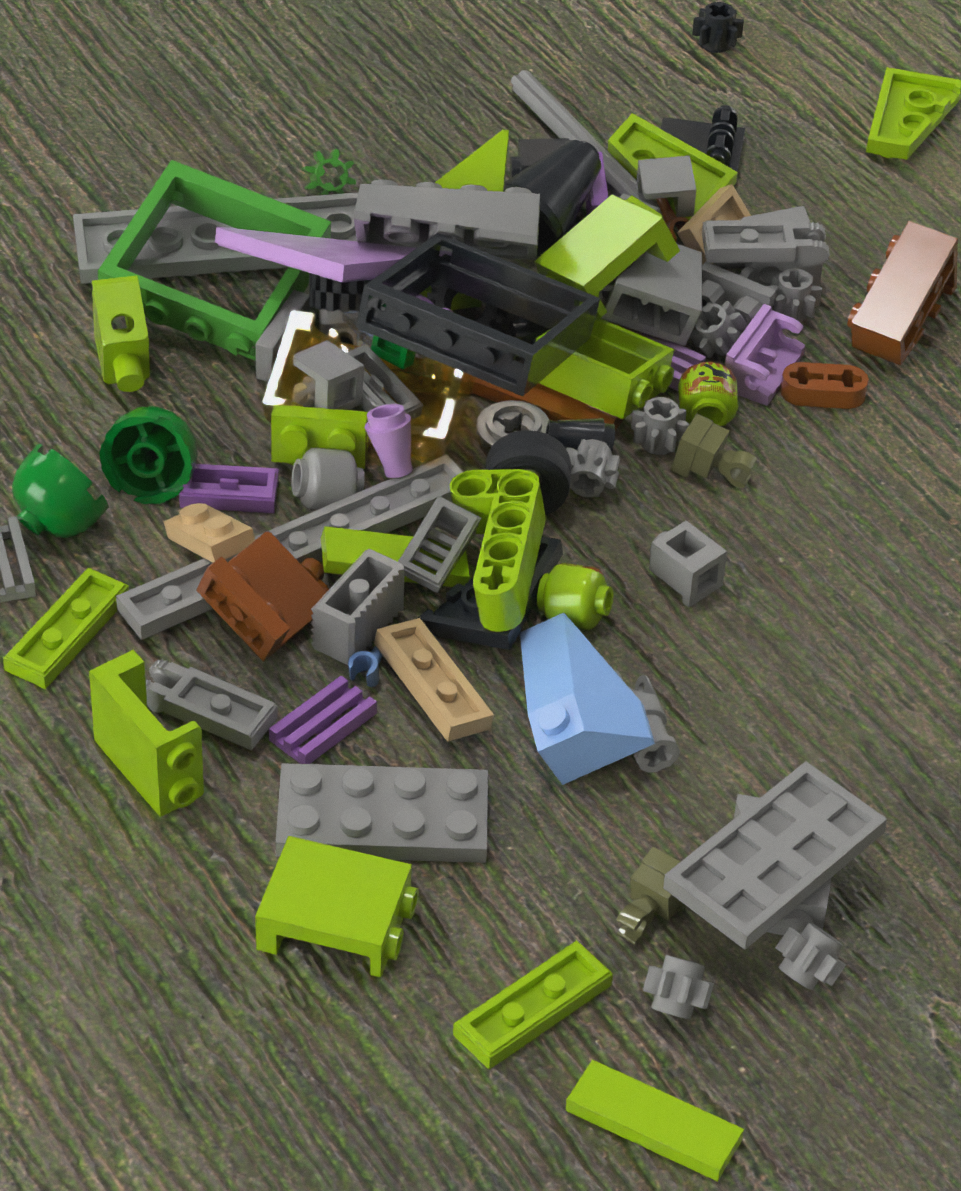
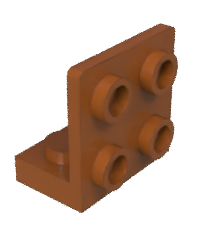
[196,531,327,662]

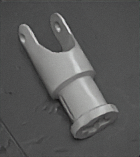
[614,670,680,772]

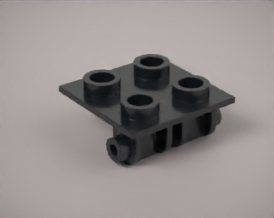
[661,105,745,172]

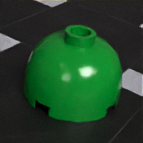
[99,406,198,504]
[12,444,109,538]

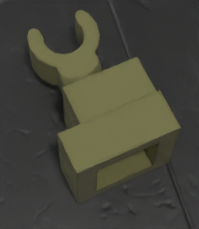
[671,414,757,488]
[616,846,686,945]

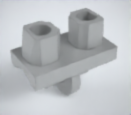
[702,262,776,333]

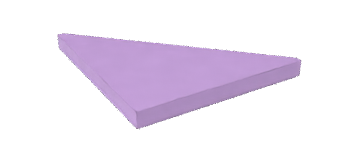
[215,227,452,283]

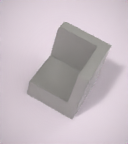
[636,155,696,217]
[293,340,364,410]

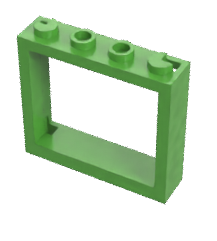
[98,160,331,361]

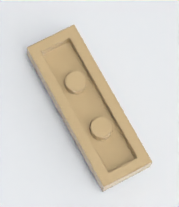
[374,618,494,742]

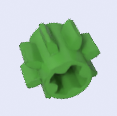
[302,149,356,195]

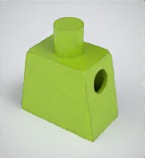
[92,275,150,392]

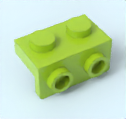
[271,405,369,469]

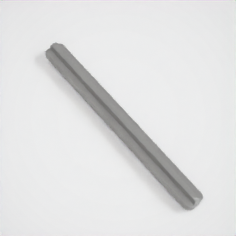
[511,70,658,207]

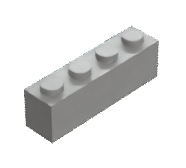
[354,179,540,260]

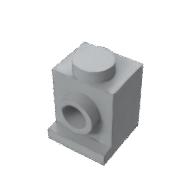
[649,520,727,608]

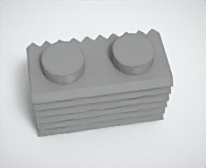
[311,549,405,665]

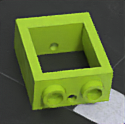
[535,317,674,419]

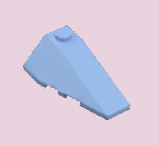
[520,613,655,785]

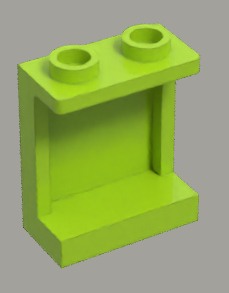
[534,195,680,318]
[89,649,204,817]
[255,836,419,977]

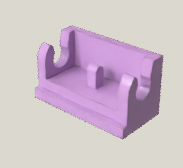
[725,304,805,406]

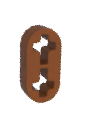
[780,362,869,409]

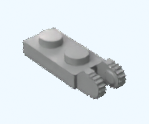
[702,220,830,266]
[146,659,278,750]

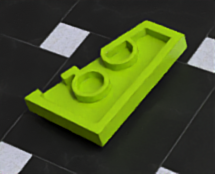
[866,67,961,160]
[607,113,738,220]

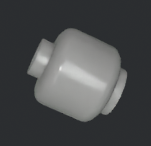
[291,448,365,510]

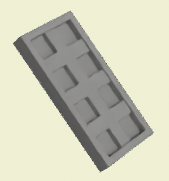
[663,761,887,950]
[275,763,488,863]

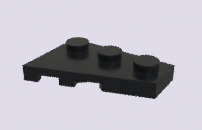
[418,536,563,650]

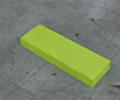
[320,526,470,587]
[3,567,129,689]
[453,940,613,1070]
[565,1059,744,1182]

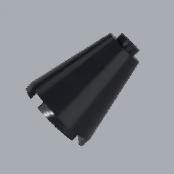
[504,140,602,256]

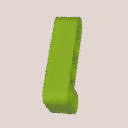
[450,469,546,632]

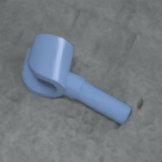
[348,646,383,687]

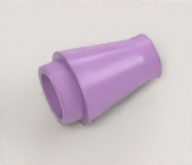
[364,404,413,478]

